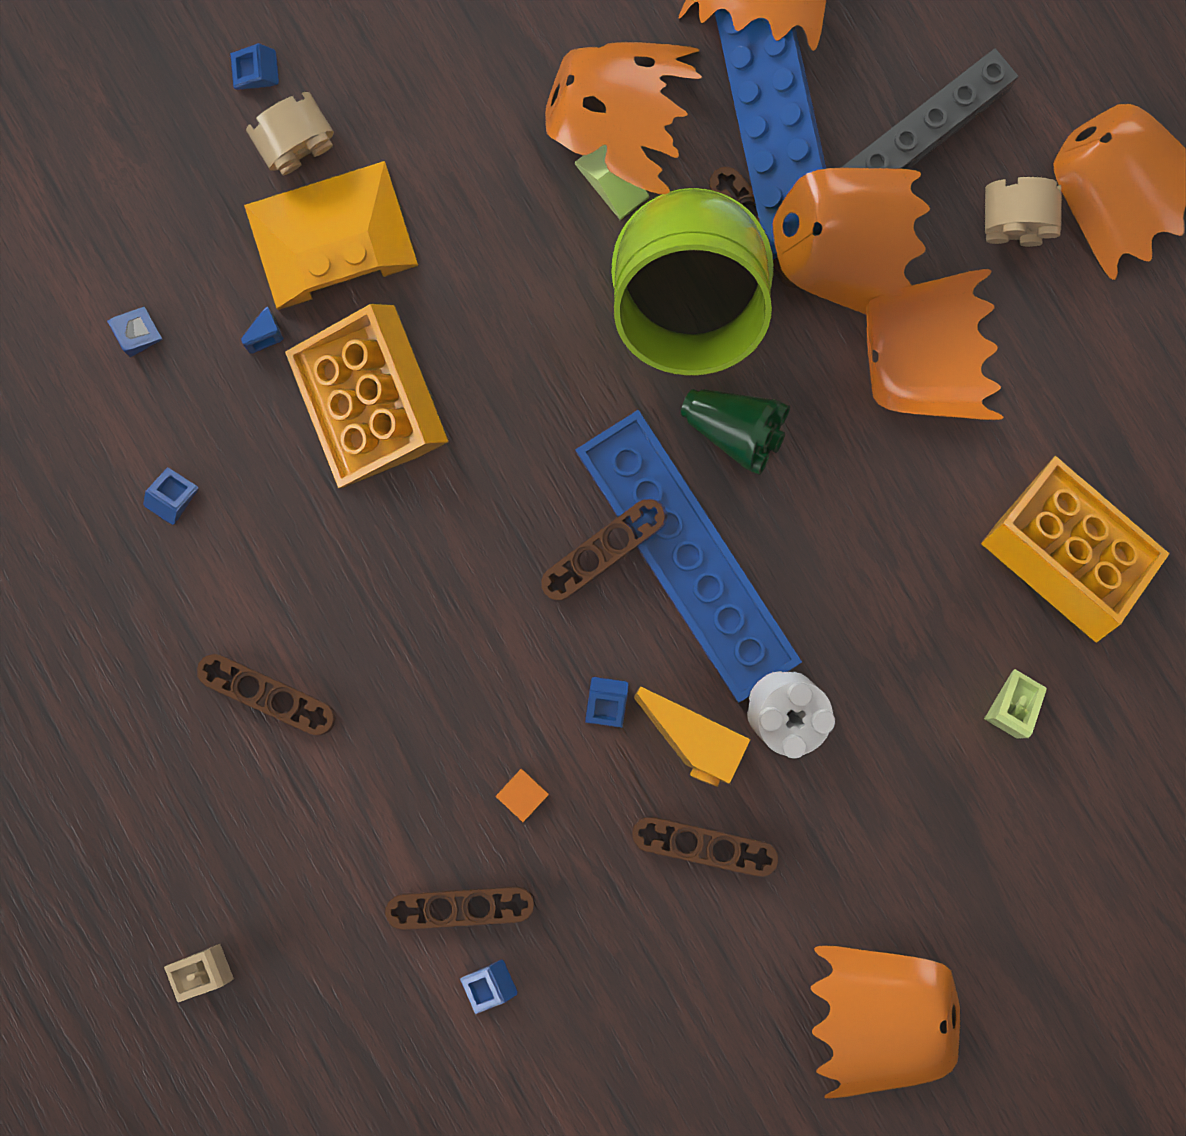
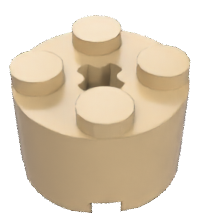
[246,92,334,176]
[985,177,1062,247]

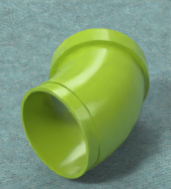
[612,188,773,375]

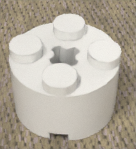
[747,671,835,759]

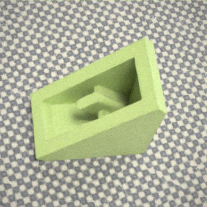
[575,145,649,220]
[984,669,1047,738]

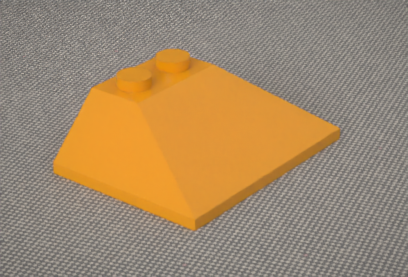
[244,161,418,310]

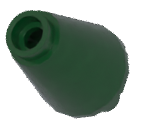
[681,389,790,475]

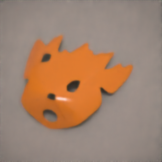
[545,42,702,194]

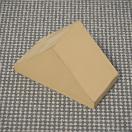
[164,944,234,1002]

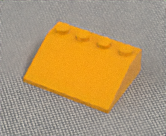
[285,304,449,488]
[981,456,1170,643]
[634,686,751,787]

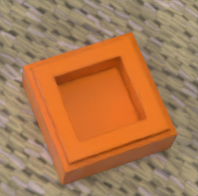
[495,768,549,822]

